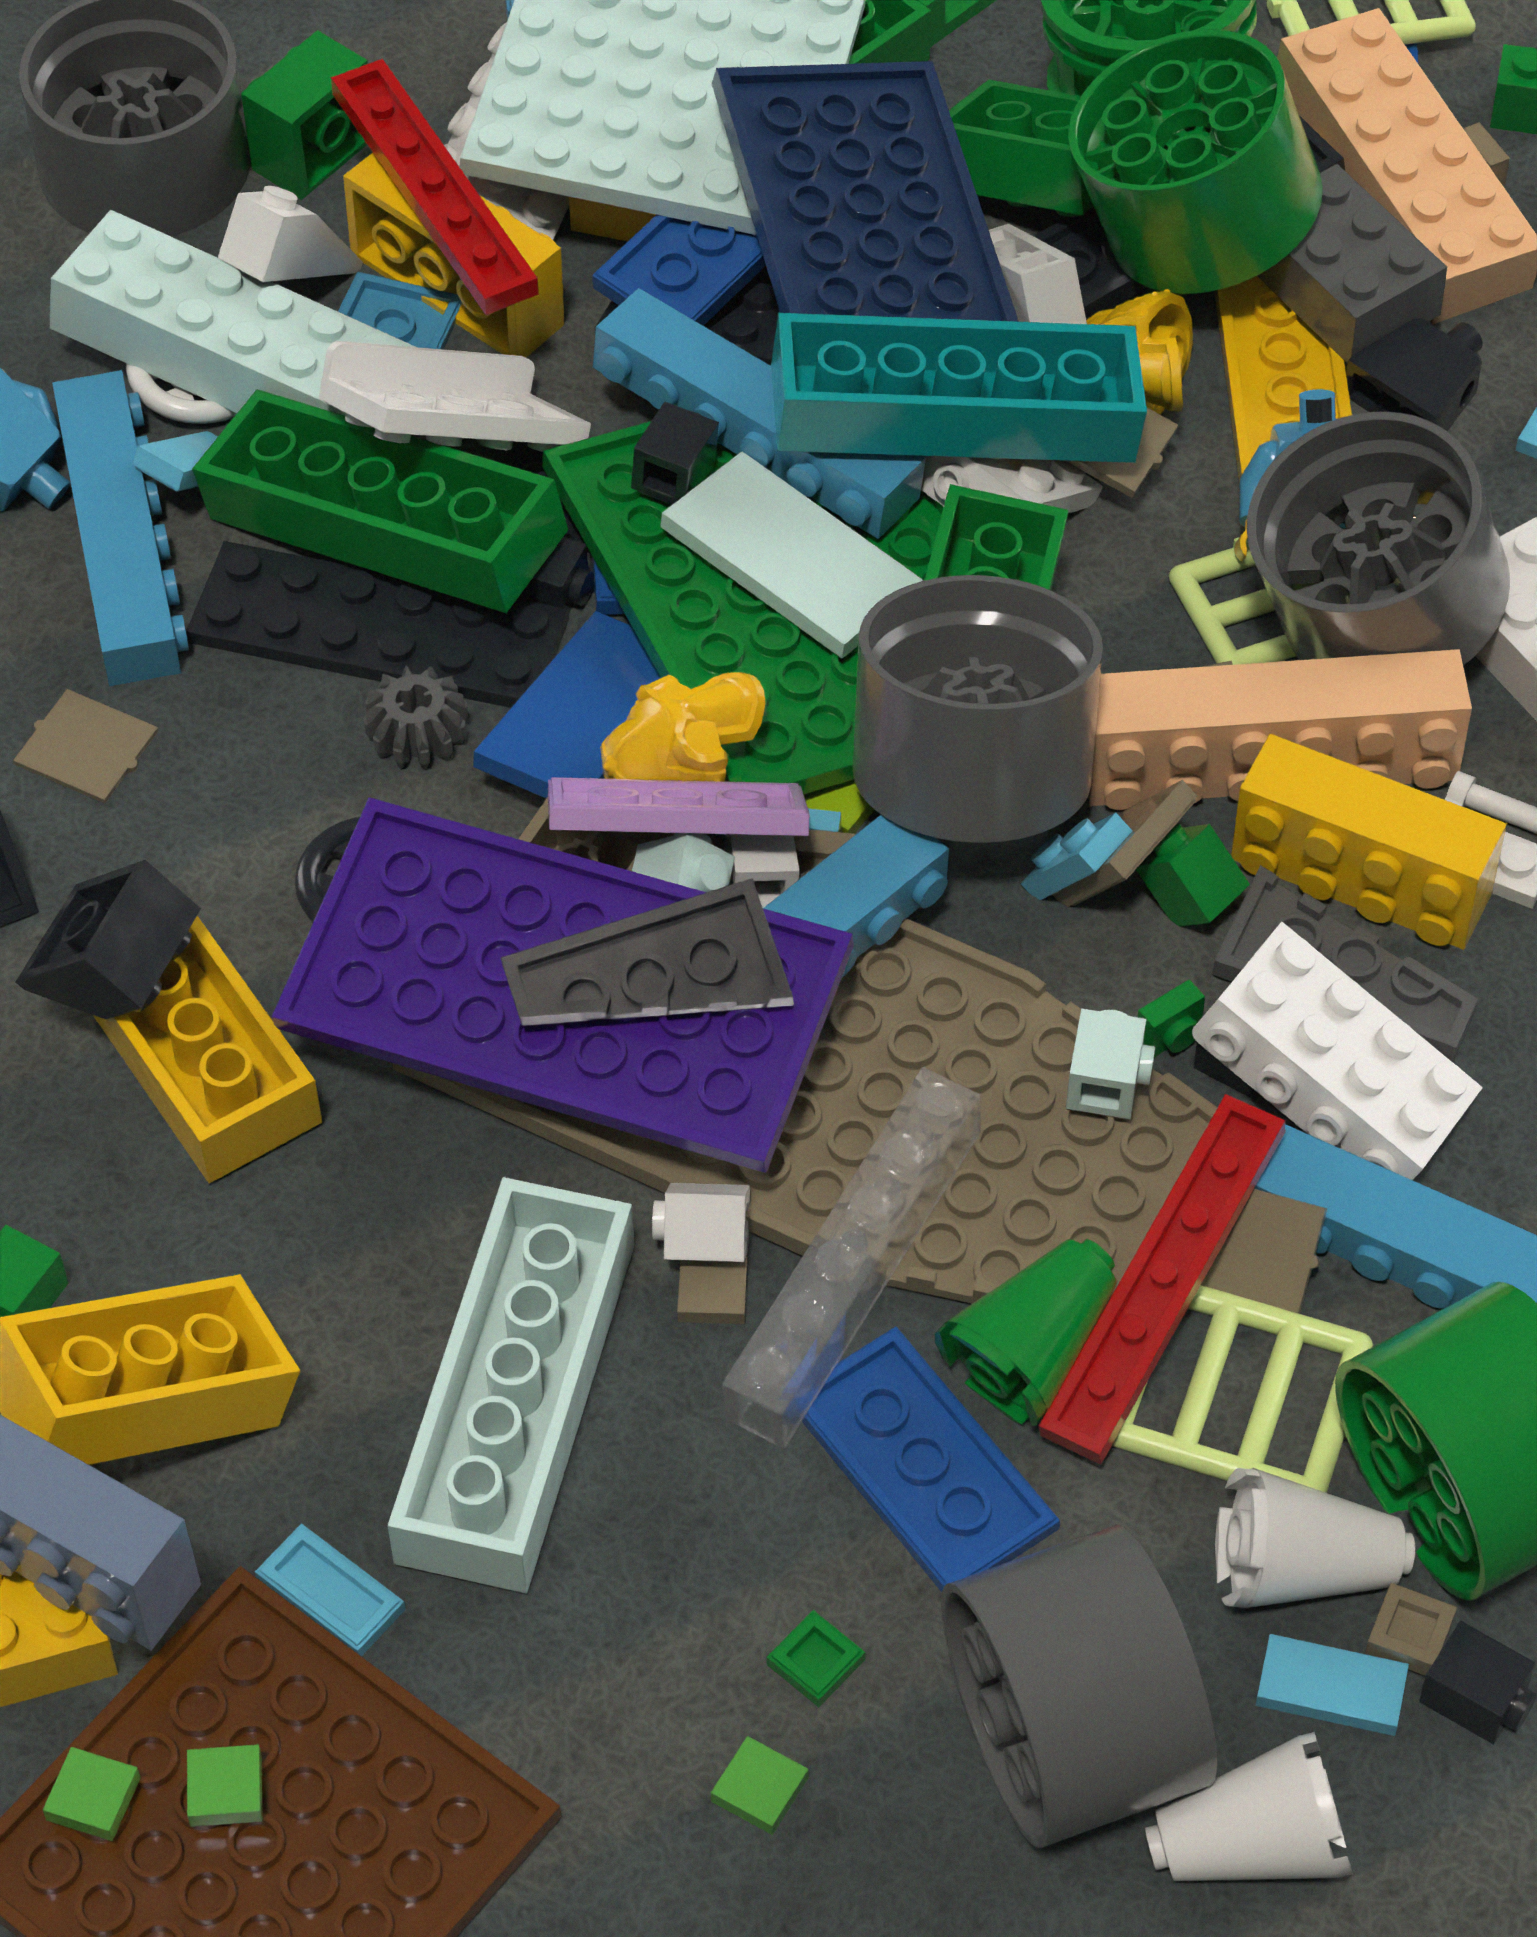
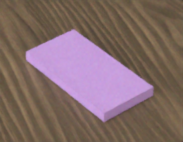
[548,777,810,836]

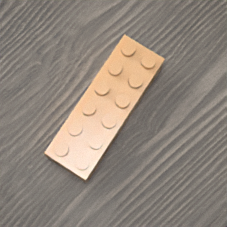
[1277,8,1537,325]
[1088,649,1472,810]

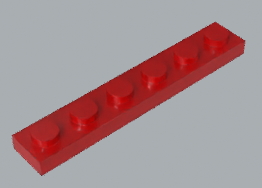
[331,58,539,315]
[1039,1094,1286,1465]

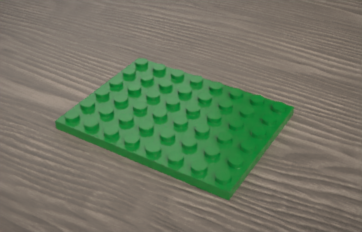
[542,421,944,794]

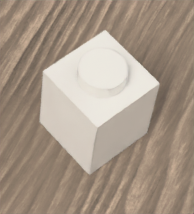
[724,834,799,908]
[652,1183,750,1262]

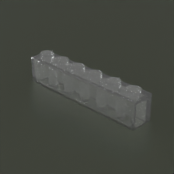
[722,1067,981,1449]

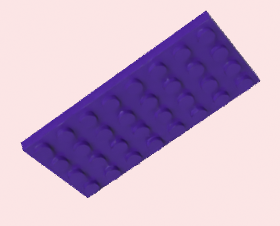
[272,797,854,1173]

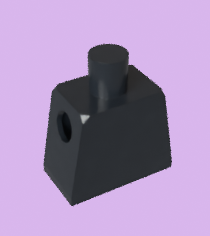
[1346,319,1483,432]

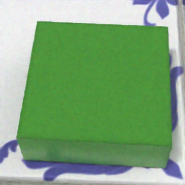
[711,1736,809,1835]
[187,1744,263,1827]
[43,1747,141,1841]

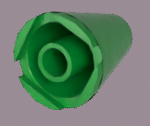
[935,1239,1117,1426]

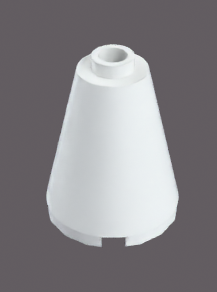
[1215,1468,1415,1608]
[1145,1732,1353,1881]

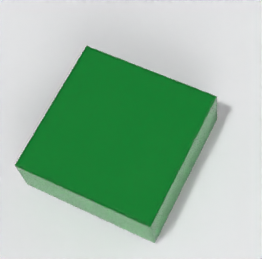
[766,1610,866,1708]

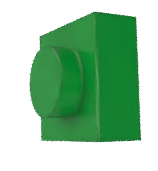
[1138,979,1205,1058]

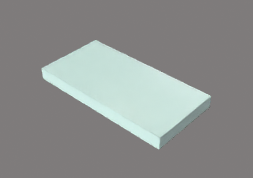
[661,451,923,658]

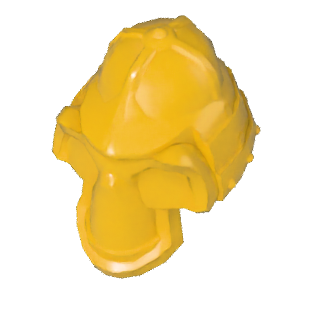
[1086,289,1193,415]
[600,672,765,782]

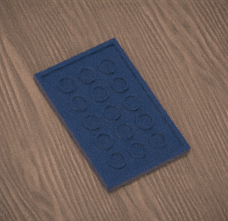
[711,61,1019,322]

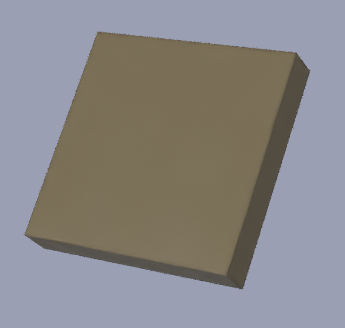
[1052,780,1197,907]

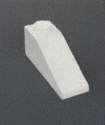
[218,186,363,282]
[989,224,1087,324]

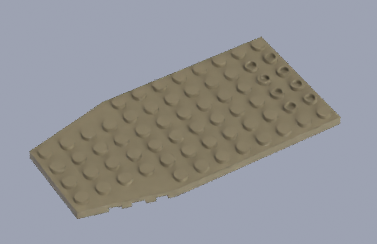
[393,797,1218,1328]

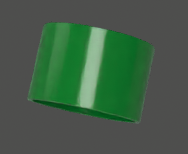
[1068,29,1323,294]
[1335,1282,1537,1600]

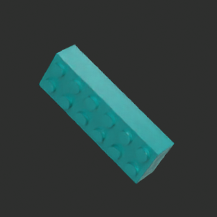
[771,313,1147,463]

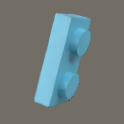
[1020,812,1133,900]

